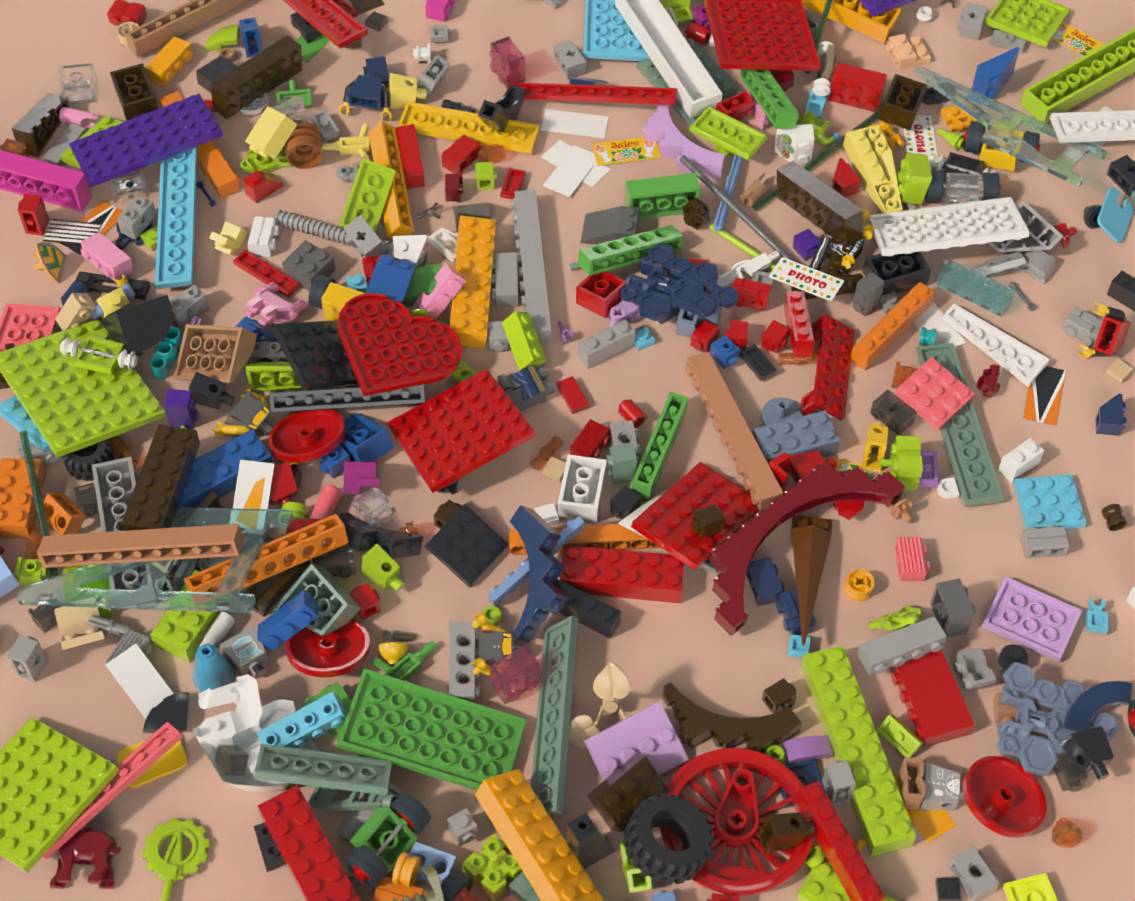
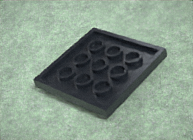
[272,320,358,389]

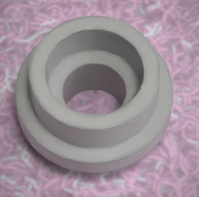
[336,166,353,182]

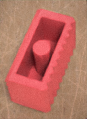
[895,537,930,581]

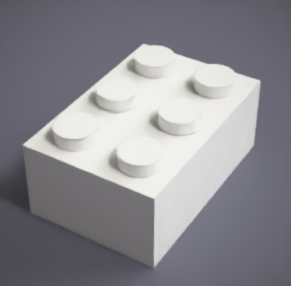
[558,454,607,522]

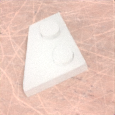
[428,228,458,263]
[393,234,429,268]

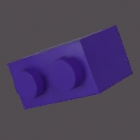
[164,389,199,429]

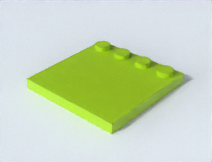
[985,0,1071,47]

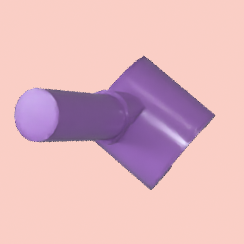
[557,321,573,343]

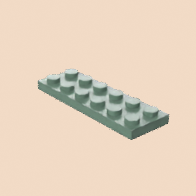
[254,744,392,795]

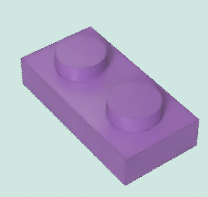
[918,450,938,488]

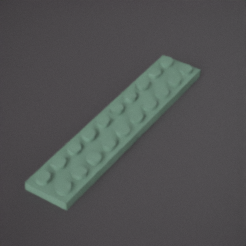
[916,343,1004,507]
[531,616,578,818]

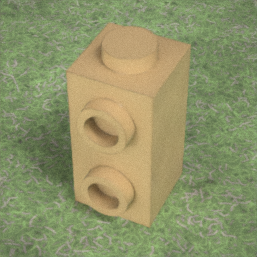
[55,293,96,330]

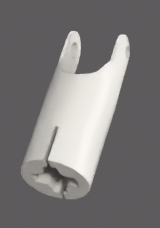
[199,611,235,647]

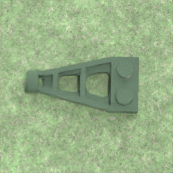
[308,786,398,811]

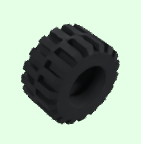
[62,439,114,481]

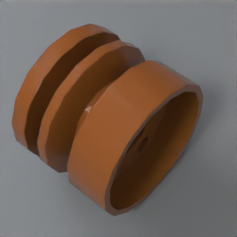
[285,122,323,169]

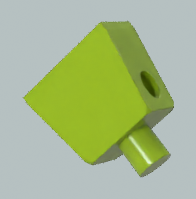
[361,544,405,592]

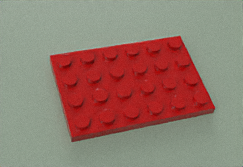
[631,461,759,571]

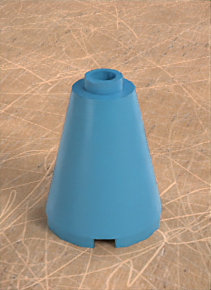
[193,643,235,692]

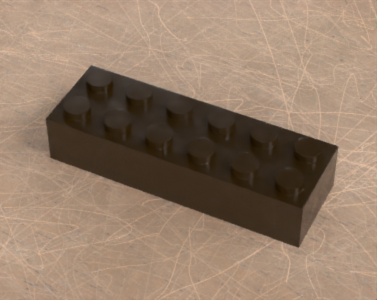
[210,35,302,120]
[776,161,863,248]
[121,424,200,531]

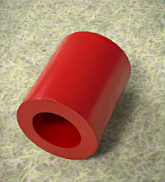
[685,22,711,45]
[618,399,647,428]

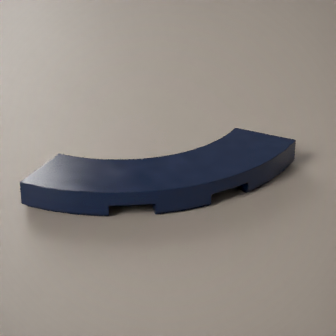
[1063,681,1132,732]

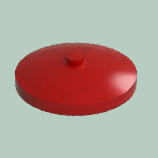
[268,409,346,463]
[285,619,370,678]
[962,756,1047,838]

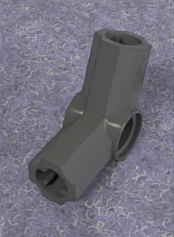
[155,559,199,597]

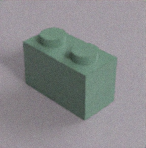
[606,443,637,484]

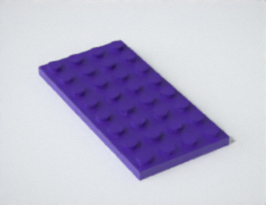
[69,94,224,188]

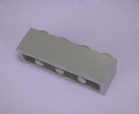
[857,616,947,675]

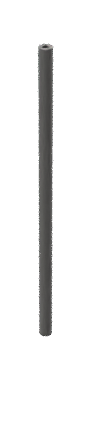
[680,155,796,262]

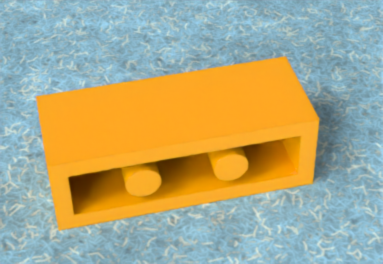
[145,37,193,87]

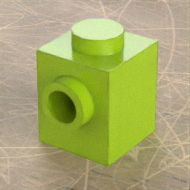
[475,162,497,190]

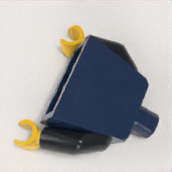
[339,71,392,121]

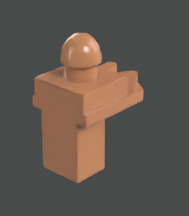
[889,497,913,523]

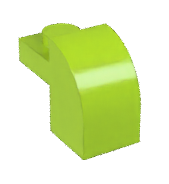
[619,842,652,893]

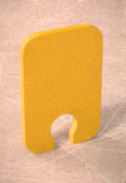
[116,740,188,788]

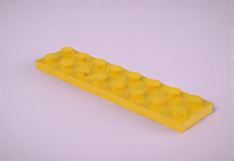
[398,101,540,154]

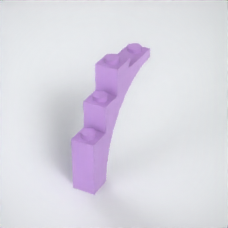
[642,105,725,179]

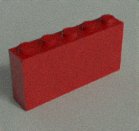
[890,650,975,747]

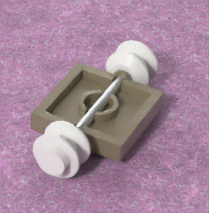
[813,41,837,97]

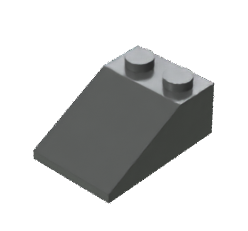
[581,206,639,245]

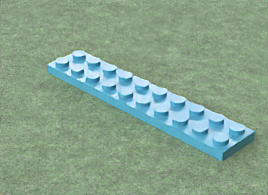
[155,146,198,289]

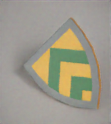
[34,242,66,284]

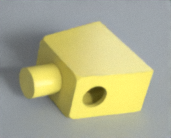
[388,73,426,109]

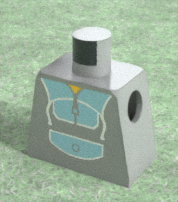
[219,626,268,678]

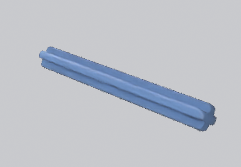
[713,154,743,232]

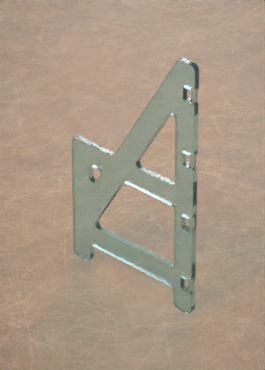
[914,66,1108,186]
[17,507,293,613]

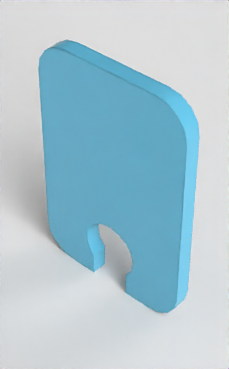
[1097,187,1133,243]

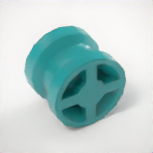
[919,327,937,346]

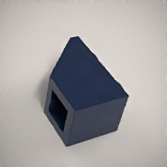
[1095,394,1127,436]

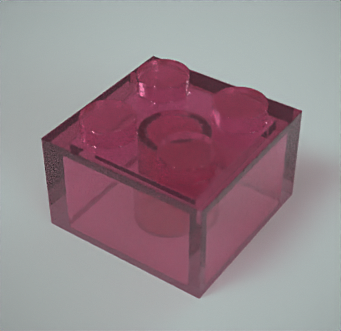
[489,36,525,88]
[490,645,540,704]

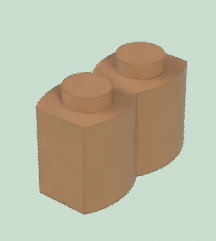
[898,757,926,810]

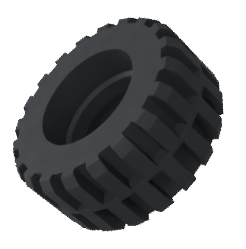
[623,794,714,885]

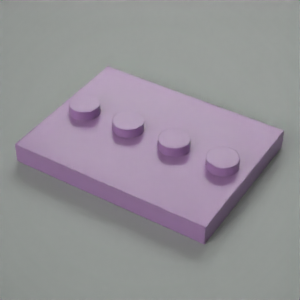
[982,576,1082,662]
[584,701,689,781]

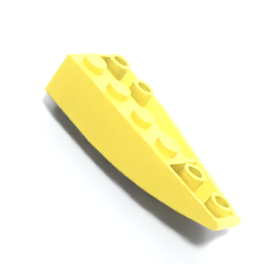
[843,125,902,213]

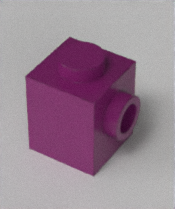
[691,4,711,29]

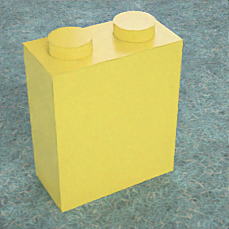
[245,106,297,160]

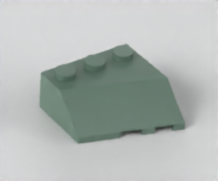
[273,564,361,636]

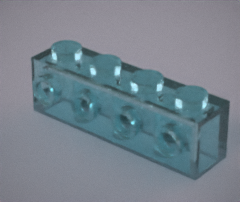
[936,259,1015,317]

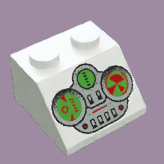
[774,124,814,164]

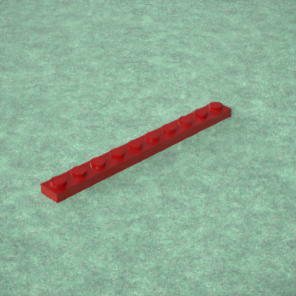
[507,82,677,105]

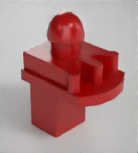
[1053,223,1077,248]

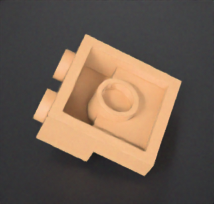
[886,34,931,69]

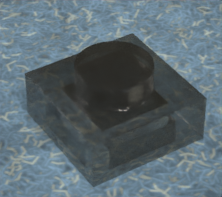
[365,11,388,31]

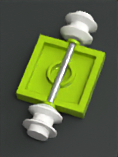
[60,336,138,374]

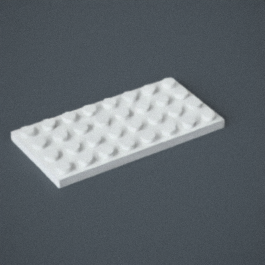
[869,197,1029,256]

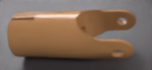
[740,173,774,207]

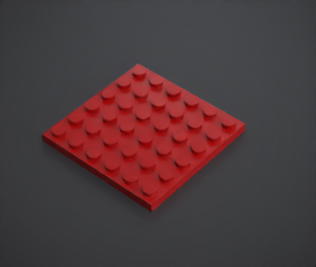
[704,0,821,71]
[386,369,537,493]

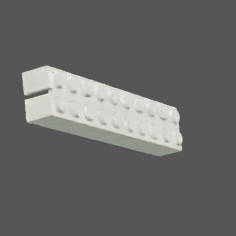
[615,0,722,118]

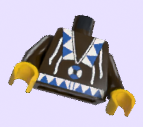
[820,225,874,274]

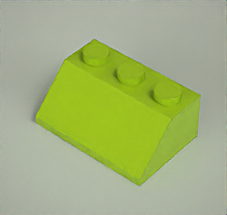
[246,361,301,392]

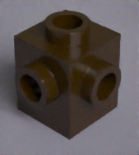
[682,197,710,230]

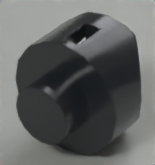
[997,644,1028,671]

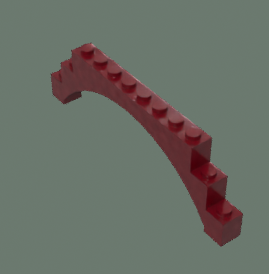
[710,461,905,636]

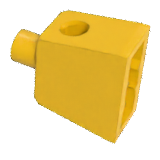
[862,423,888,471]

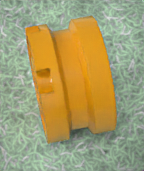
[844,569,875,601]
[392,852,421,888]

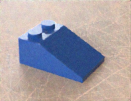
[971,47,1020,102]
[366,254,417,304]
[339,413,394,462]

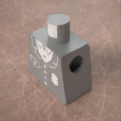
[920,763,965,810]

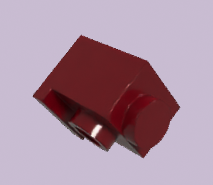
[445,173,463,202]

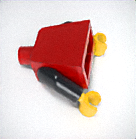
[1078,302,1131,359]
[269,461,302,506]

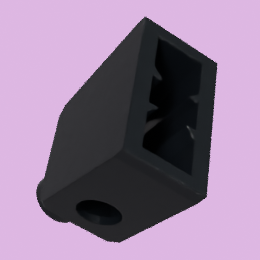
[188,372,235,410]
[1060,726,1114,780]

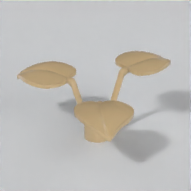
[568,661,643,748]

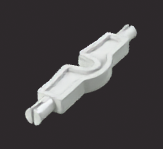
[708,250,780,294]

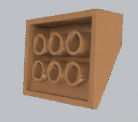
[173,324,257,384]

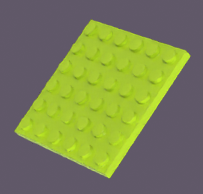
[0,717,120,873]

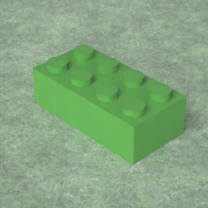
[625,173,700,220]

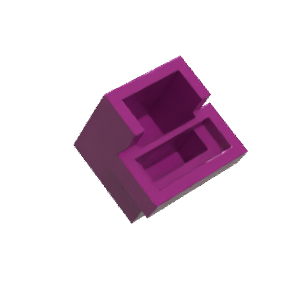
[344,461,380,494]

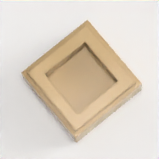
[1105,358,1133,383]
[542,456,566,482]

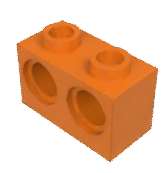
[38,492,86,535]

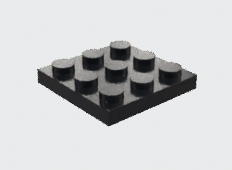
[424,504,509,587]

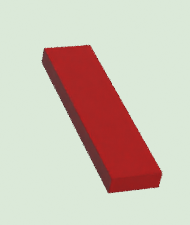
[233,249,300,298]

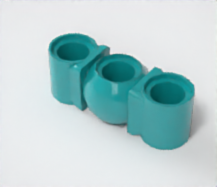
[149,326,182,380]

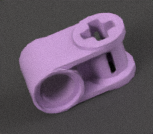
[609,300,640,326]

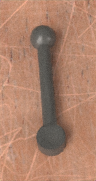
[1009,282,1036,311]

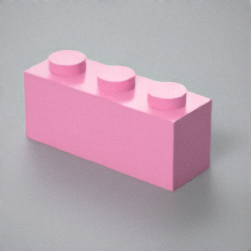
[81,232,133,281]

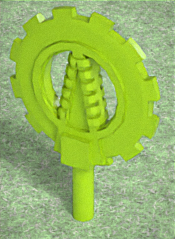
[142,818,210,901]

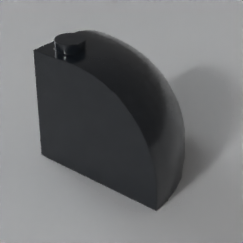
[100,295,172,357]

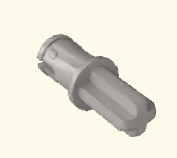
[87,614,131,637]

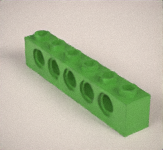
[740,69,799,129]
[578,225,684,276]
[632,392,689,500]

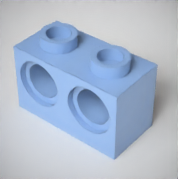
[409,842,457,885]

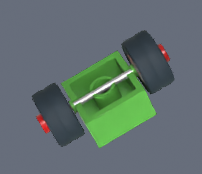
[346,794,431,887]

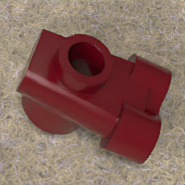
[976,364,1000,397]

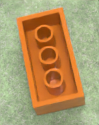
[0,458,46,539]

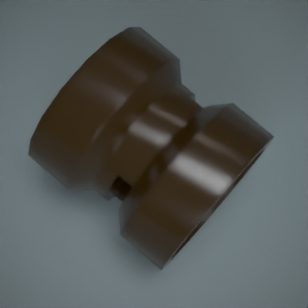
[1101,504,1127,531]

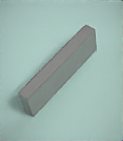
[43,123,87,166]

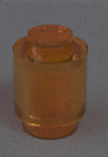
[478,144,505,162]

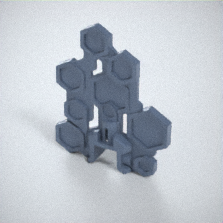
[996,662,1119,776]

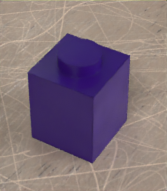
[792,229,820,261]

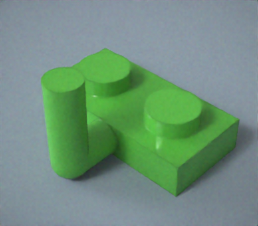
[276,79,312,110]

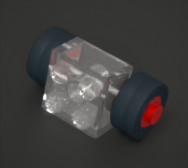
[925,169,1001,206]

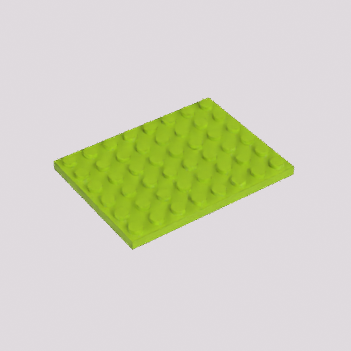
[0,319,166,458]

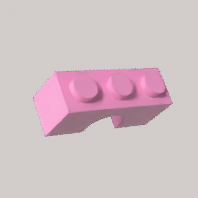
[412,263,466,321]

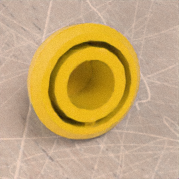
[379,642,408,665]

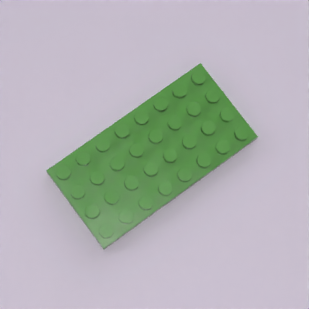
[336,668,527,791]

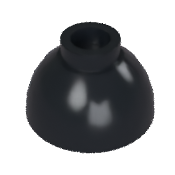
[1083,205,1102,229]

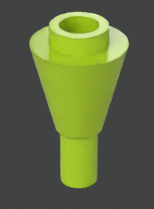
[937,128,965,151]

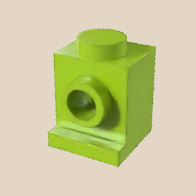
[15,557,49,585]

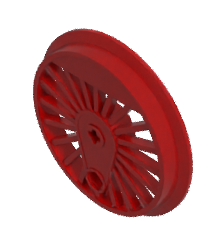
[659,748,814,895]

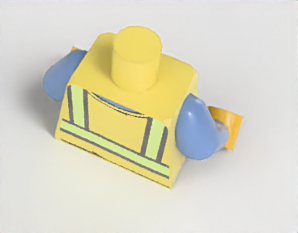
[90,275,135,320]

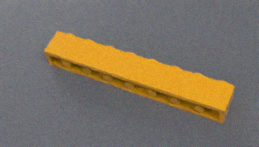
[369,121,414,240]

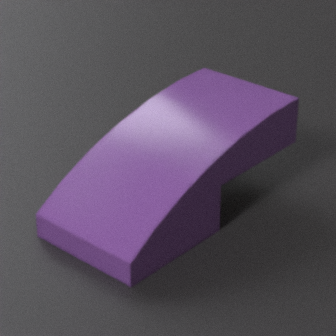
[783,735,834,762]

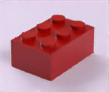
[828,62,887,113]

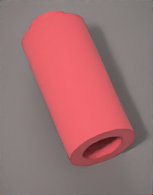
[309,485,342,519]

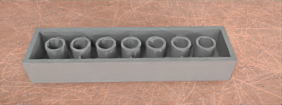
[92,457,158,610]

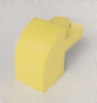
[210,222,248,255]

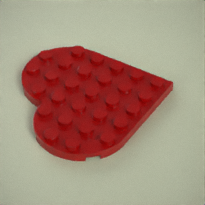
[337,293,462,396]

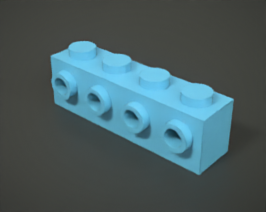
[257,692,347,749]

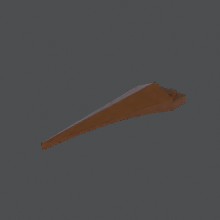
[791,515,833,646]

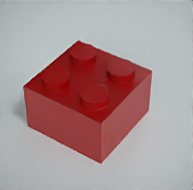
[576,271,626,318]

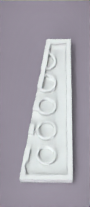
[943,304,1049,387]

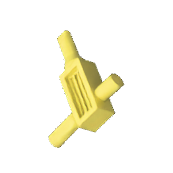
[322,123,370,160]

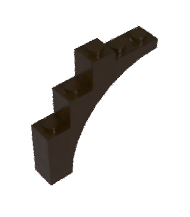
[662,682,802,754]

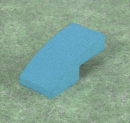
[804,88,828,119]

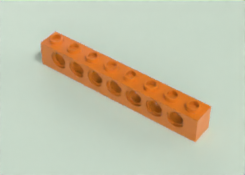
[184,514,348,608]

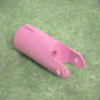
[59,107,99,128]

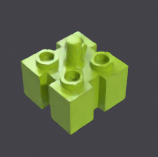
[879,436,923,491]
[462,833,522,901]

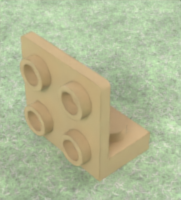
[54,599,106,650]

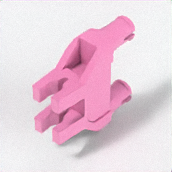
[245,282,308,326]

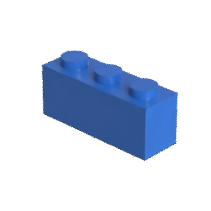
[257,590,319,652]

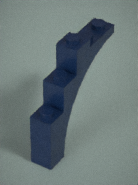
[509,505,568,643]

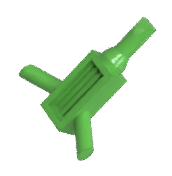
[372,641,437,682]

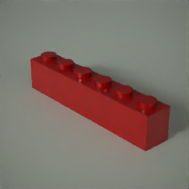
[794,781,886,901]

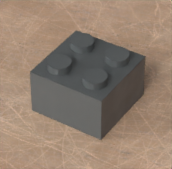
[282,240,336,291]
[930,578,975,638]

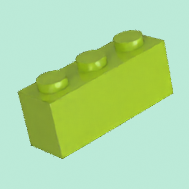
[502,311,547,371]

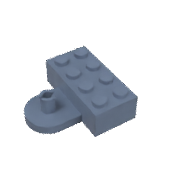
[753,398,840,465]

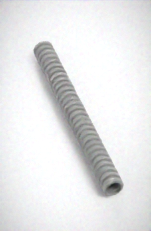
[274,209,428,267]

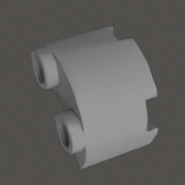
[1016,250,1056,284]
[953,648,997,690]

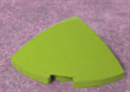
[205,24,239,51]

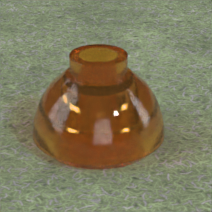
[1051,818,1083,848]

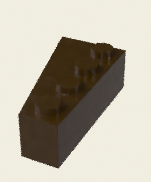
[11,93,69,157]

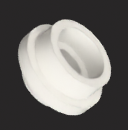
[916,6,933,21]

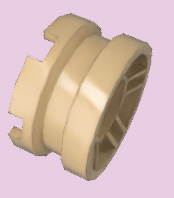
[116,22,139,48]

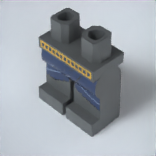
[497,365,555,411]

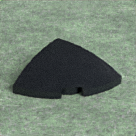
[143,692,189,733]

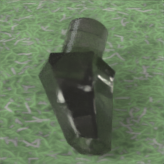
[382,630,417,642]

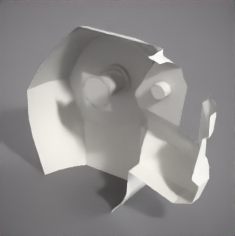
[193,674,321,792]

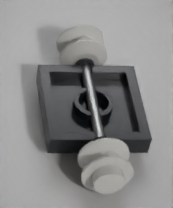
[929,152,996,190]

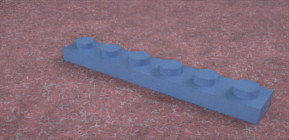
[488,516,585,606]

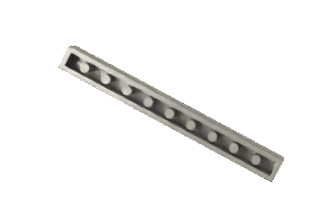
[512,190,551,342]

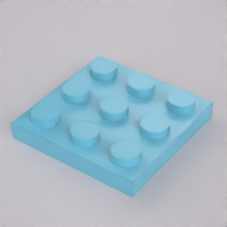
[1013,474,1087,529]

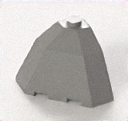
[988,200,1063,252]

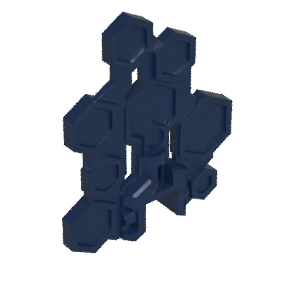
[621,243,738,321]

